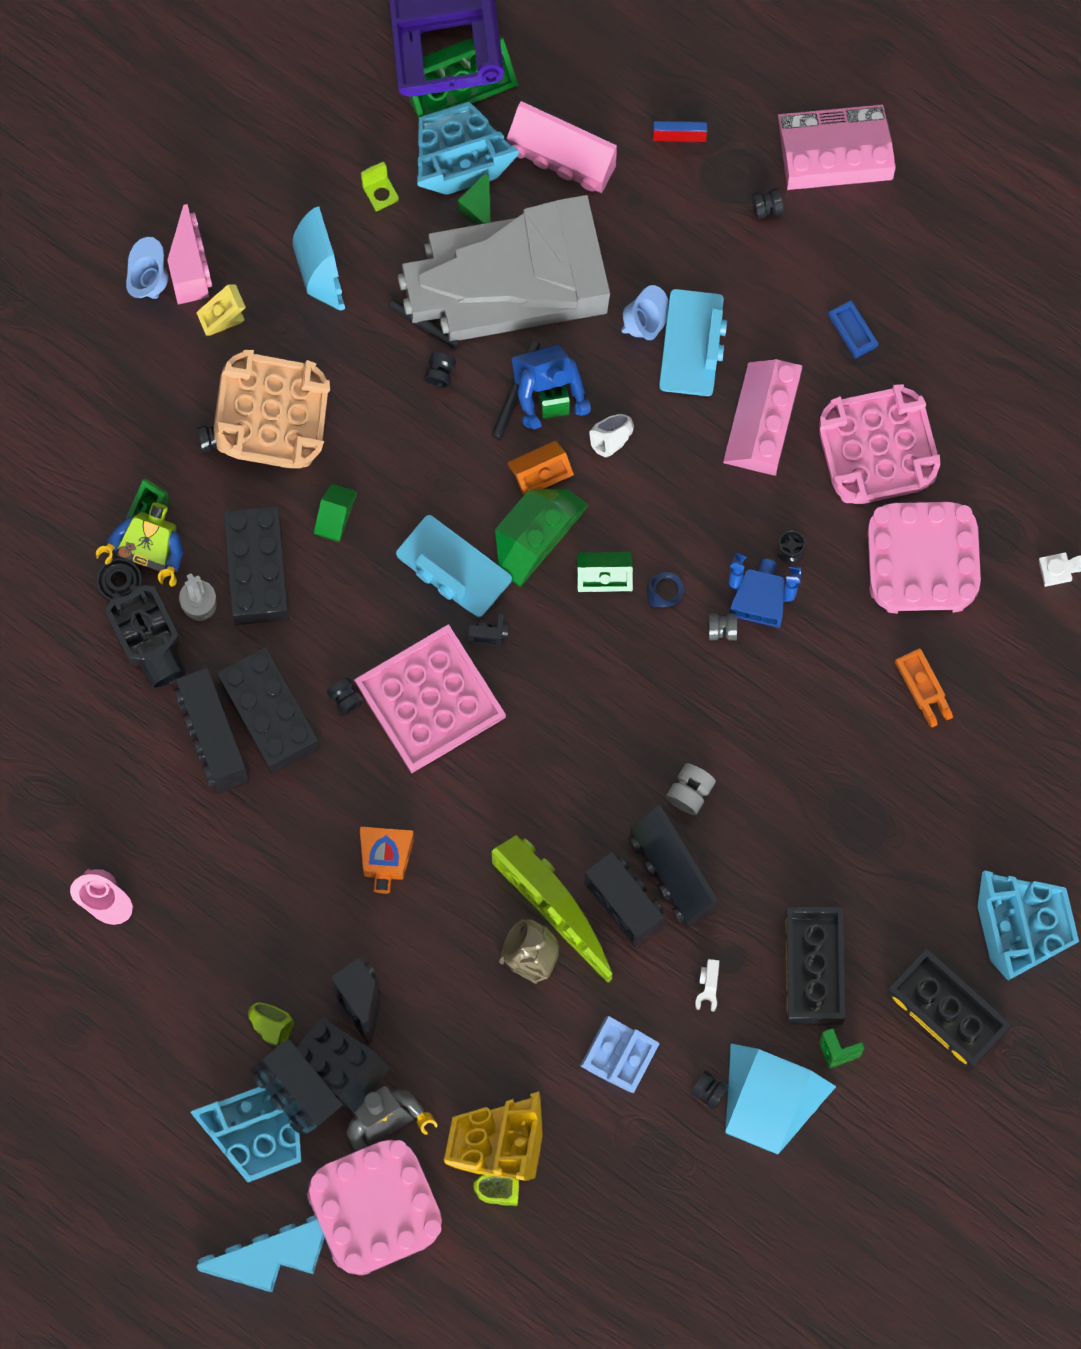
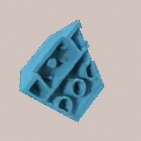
[417,102,519,195]
[292,207,345,311]
[977,871,1079,980]
[725,1043,836,1155]
[191,1087,301,1182]

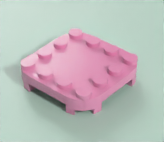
[819,385,940,504]
[867,502,981,614]
[307,1140,442,1275]

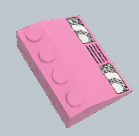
[778,105,895,190]

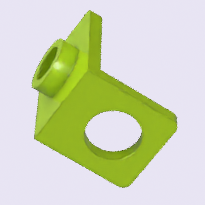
[361,162,399,211]

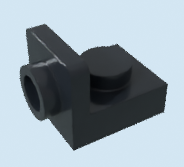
[468,613,509,647]

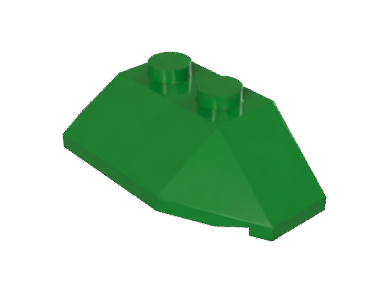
[495,489,589,587]

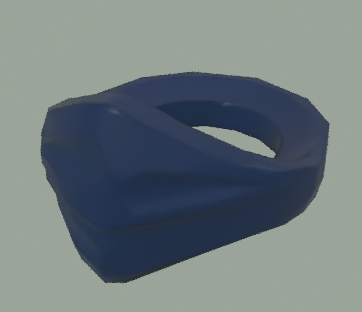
[647,572,685,608]

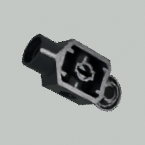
[96,558,186,689]

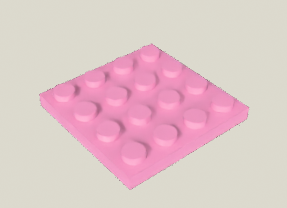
[354,624,506,774]

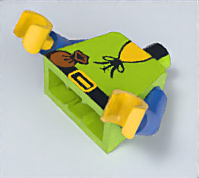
[96,503,184,587]

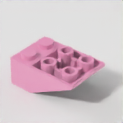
[167,204,212,304]

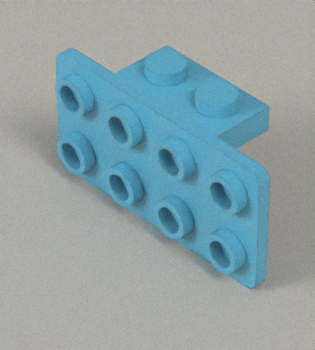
[659,289,727,396]
[396,515,512,618]

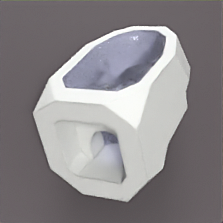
[589,414,634,457]

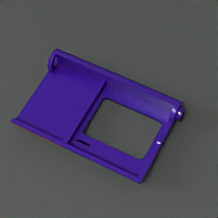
[389,0,504,97]

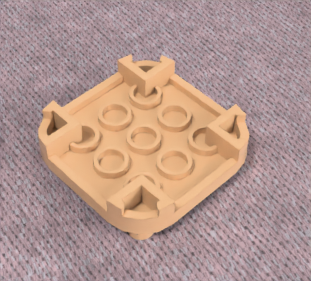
[214,350,330,468]

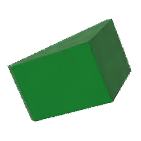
[458,175,491,225]
[538,385,570,419]
[125,478,171,520]
[314,483,357,542]

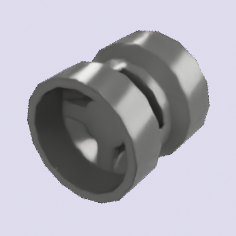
[708,613,737,640]

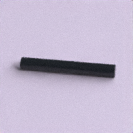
[388,299,461,350]

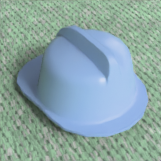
[126,237,168,299]
[621,285,669,340]

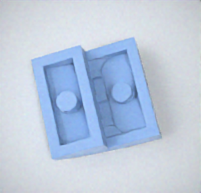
[580,1016,660,1093]

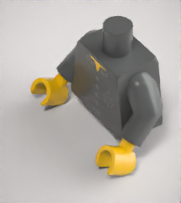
[346,1086,437,1152]

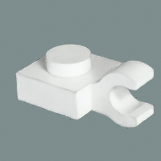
[1038,552,1081,586]
[695,959,719,1011]

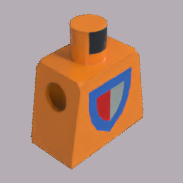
[360,827,414,894]

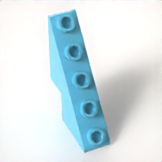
[197,1215,325,1292]

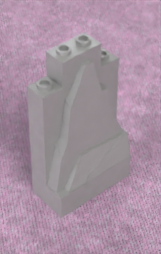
[398,195,610,341]

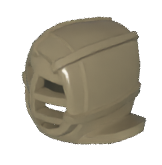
[499,920,559,984]

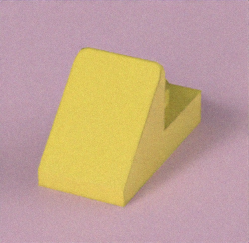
[196,284,246,336]

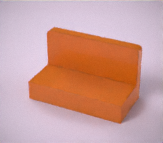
[508,441,574,495]

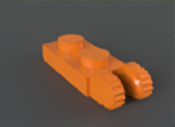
[895,648,953,728]

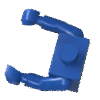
[511,345,591,429]
[728,552,801,628]

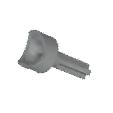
[179,573,217,621]

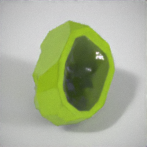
[248,1002,294,1047]
[473,1175,519,1206]

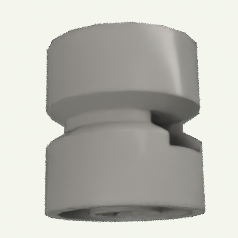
[665,763,716,815]

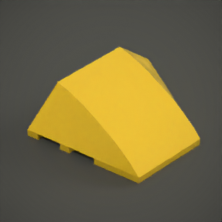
[444,1092,543,1181]

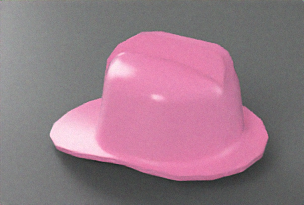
[70,869,133,925]

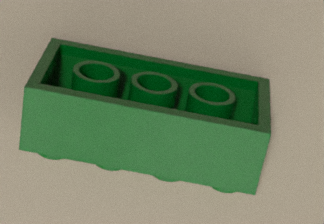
[409,34,518,119]

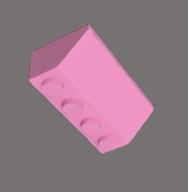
[507,101,617,193]
[723,359,802,476]

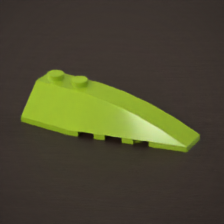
[492,835,612,983]

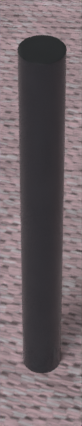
[491,340,541,440]

